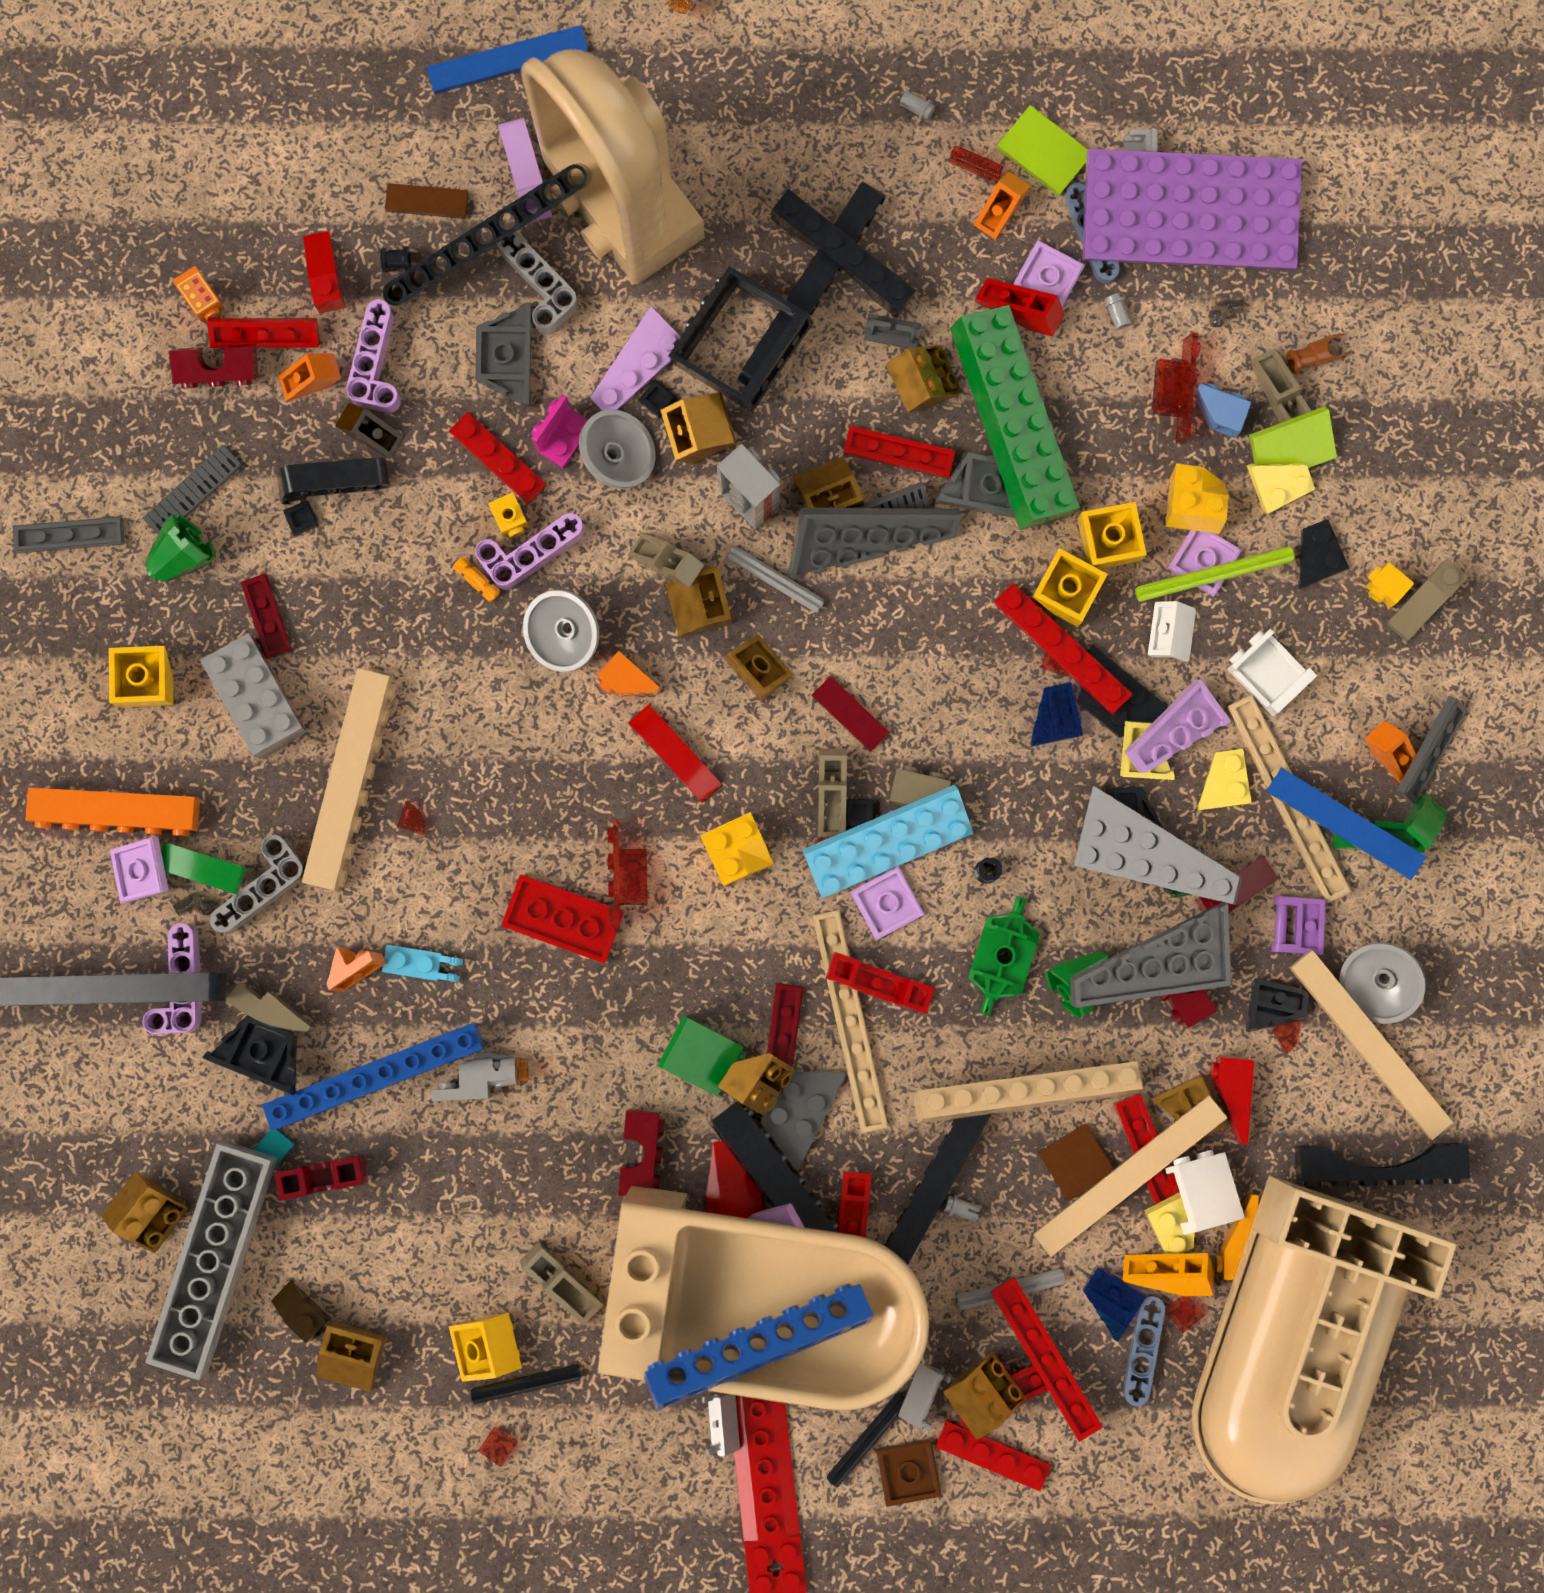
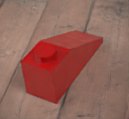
[303,231,346,313]
[975,278,1065,337]
[1210,1057,1255,1145]

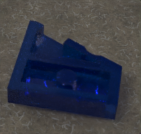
[1030,682,1083,747]
[1083,1265,1146,1342]

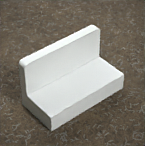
[1148,601,1196,662]

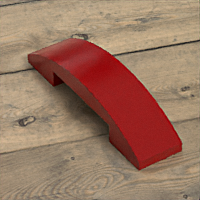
[628,705,722,803]
[826,952,935,1014]
[838,1171,872,1238]

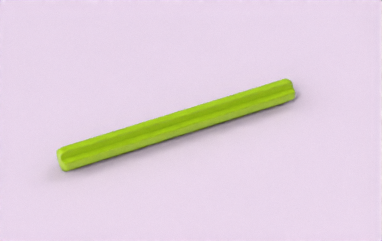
[1135,547,1295,602]

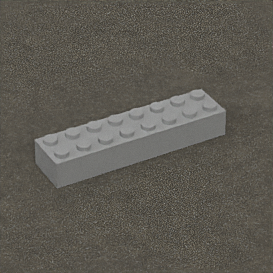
[145,1141,278,1380]

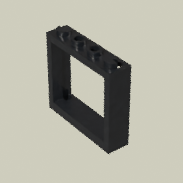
[668,266,813,413]

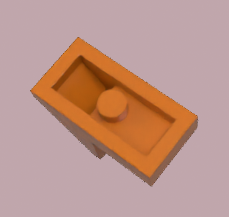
[327,947,386,992]

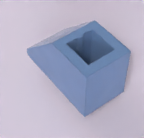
[1194,383,1251,438]

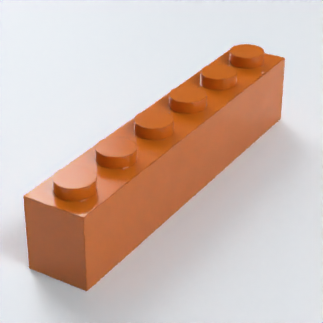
[25,788,200,837]

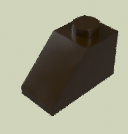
[335,403,404,459]
[271,1280,331,1343]

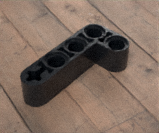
[277,458,390,505]

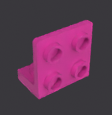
[531,394,588,469]

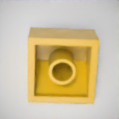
[449,1312,522,1382]

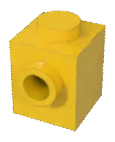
[488,492,529,539]
[1365,562,1414,608]

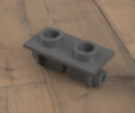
[863,313,921,349]

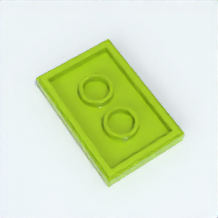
[996,105,1088,197]
[1249,406,1337,468]

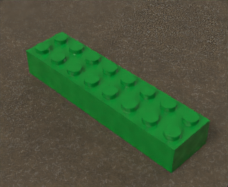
[950,305,1080,530]

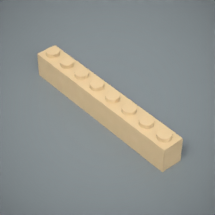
[301,668,396,892]
[913,1061,1143,1124]

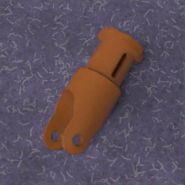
[1286,333,1350,374]

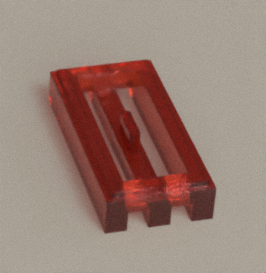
[949,145,1004,184]

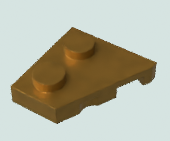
[1152,1075,1226,1137]

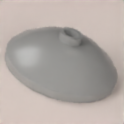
[579,410,656,489]
[523,590,599,672]
[1339,942,1426,1024]

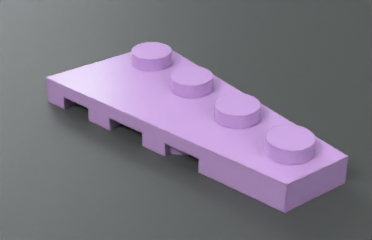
[590,306,680,411]
[1124,680,1231,773]

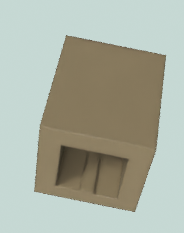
[888,766,951,806]

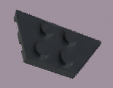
[1077,645,1168,738]
[203,1015,297,1096]

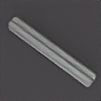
[727,546,824,612]
[956,1269,1066,1310]

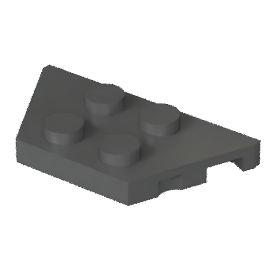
[475,302,532,407]
[935,452,1015,518]
[760,1072,846,1170]

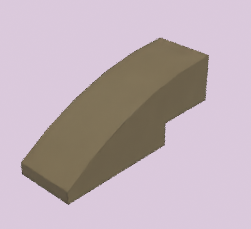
[1251,348,1311,423]
[628,533,704,588]
[226,983,315,1032]
[519,1241,603,1325]

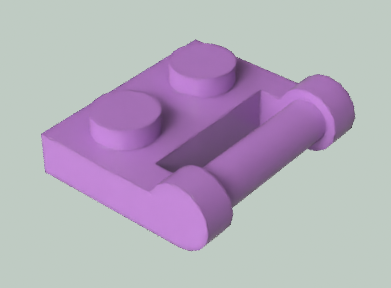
[1271,896,1326,955]

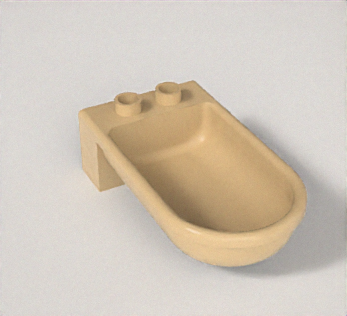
[521,49,705,284]
[1192,1175,1457,1504]
[598,1186,929,1411]

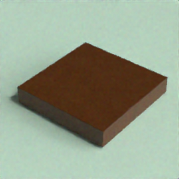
[1038,1123,1114,1201]
[876,1438,942,1507]

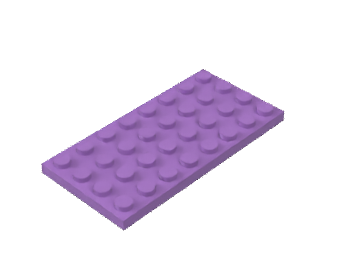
[1082,149,1302,270]

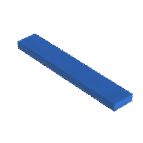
[427,25,588,95]
[1266,768,1427,881]

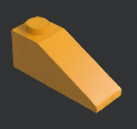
[1215,1193,1259,1280]
[1123,1253,1215,1296]

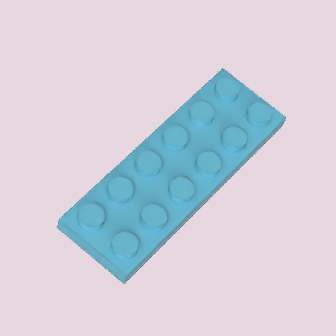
[802,784,974,898]

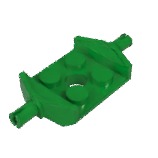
[967,896,1040,1017]

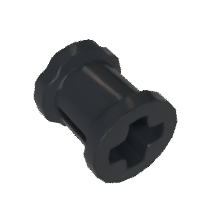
[380,246,411,272]
[974,857,1002,884]

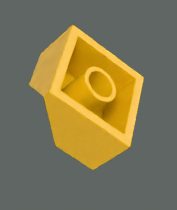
[1165,463,1229,534]
[1077,502,1147,569]
[1033,548,1108,627]
[109,646,174,707]
[700,812,774,887]

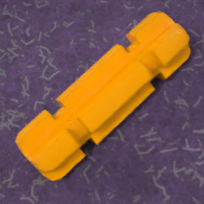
[453,557,500,602]

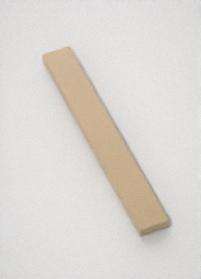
[1227,695,1352,904]
[812,910,889,1134]
[1289,950,1453,1140]
[1033,1095,1227,1257]

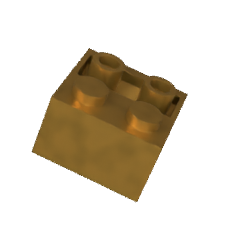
[886,345,962,413]
[661,392,737,464]
[793,457,864,508]
[665,566,732,637]
[718,1053,795,1116]
[101,1171,189,1253]
[317,1321,387,1392]
[943,1352,1027,1440]

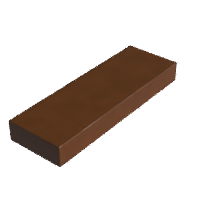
[385,183,469,219]

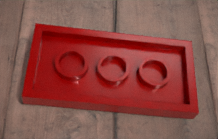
[501,874,624,964]

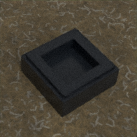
[638,380,676,418]
[283,500,319,536]
[846,799,874,827]

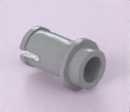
[899,90,935,120]
[1104,293,1132,330]
[943,1195,981,1223]

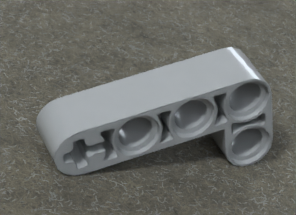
[497,232,578,335]
[210,835,306,933]

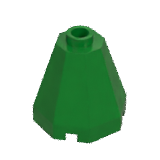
[145,514,216,582]
[1044,951,1112,1018]

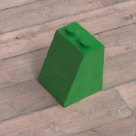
[657,1016,746,1097]

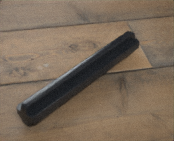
[471,1365,581,1404]
[827,1393,905,1487]

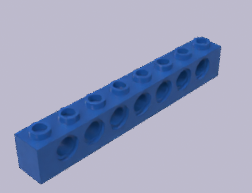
[261,1023,486,1131]
[644,1283,874,1411]

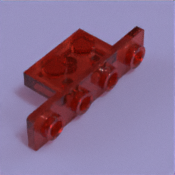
[1152,332,1201,444]
[608,819,648,932]

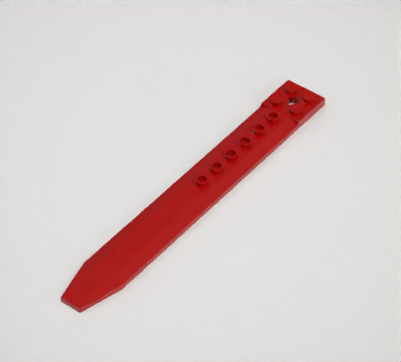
[706,1141,807,1593]

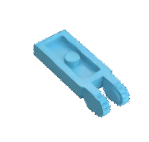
[382,945,463,982]

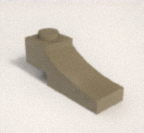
[1386,559,1469,642]
[818,748,847,837]

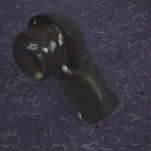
[1208,299,1244,327]
[173,892,215,916]

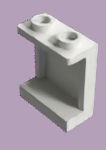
[1227,629,1317,716]
[1165,1150,1245,1235]

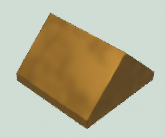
[725,634,793,702]

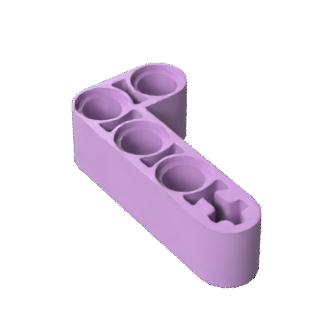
[498,117,552,223]
[346,299,401,413]
[475,513,584,590]
[142,923,202,1034]

